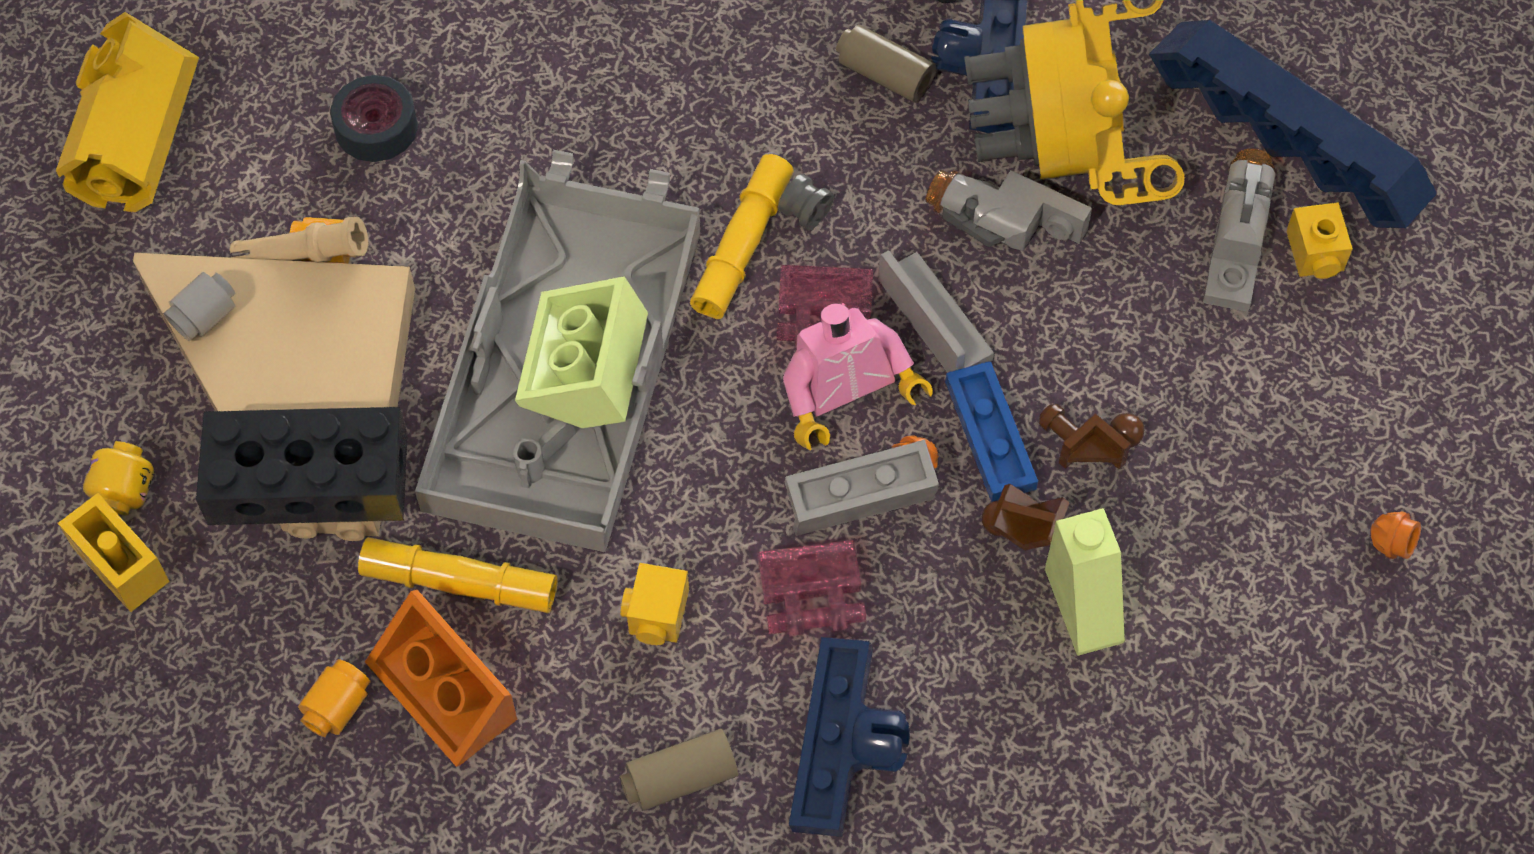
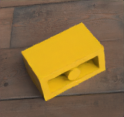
[58,493,170,612]

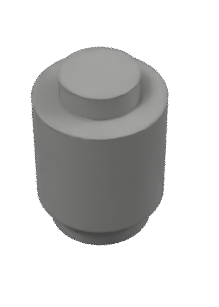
[163,272,236,341]

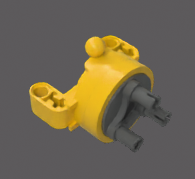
[965,0,1185,205]

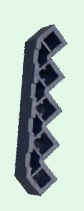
[1149,20,1437,228]

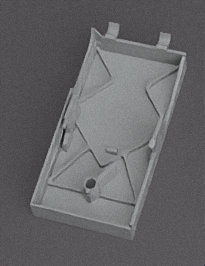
[415,150,700,552]

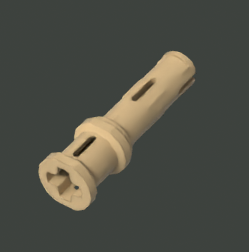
[230,217,368,262]

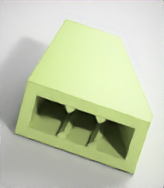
[1045,508,1125,656]

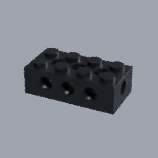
[196,407,408,525]

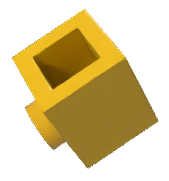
[1286,202,1353,279]
[620,563,689,645]

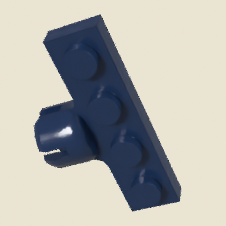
[931,0,1027,133]
[789,637,910,837]

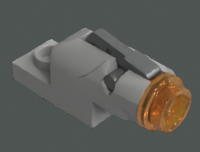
[1203,148,1275,312]
[926,170,1092,251]

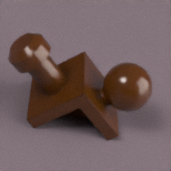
[1039,404,1145,469]
[981,484,1070,550]

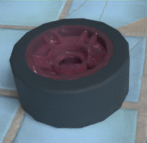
[330,75,418,162]

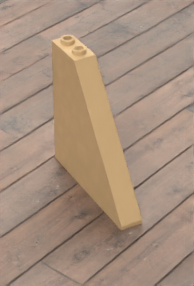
[133,253,415,541]

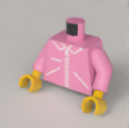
[783,304,933,450]

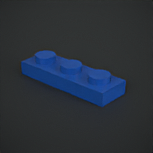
[945,361,1038,502]

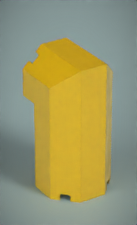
[56,12,199,212]

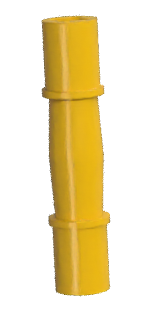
[690,154,794,319]
[358,537,558,613]

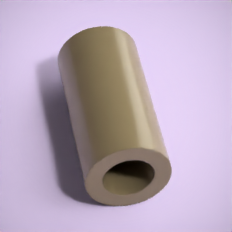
[836,24,936,103]
[619,728,738,811]

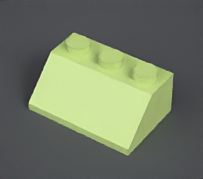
[515,276,648,428]

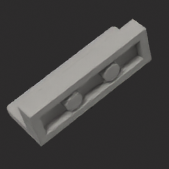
[878,251,994,373]
[784,440,939,536]

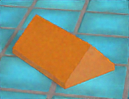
[365,590,517,767]

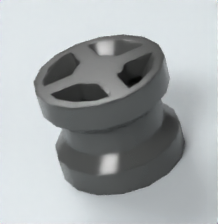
[778,173,834,231]

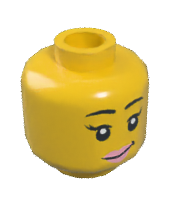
[83,441,154,516]

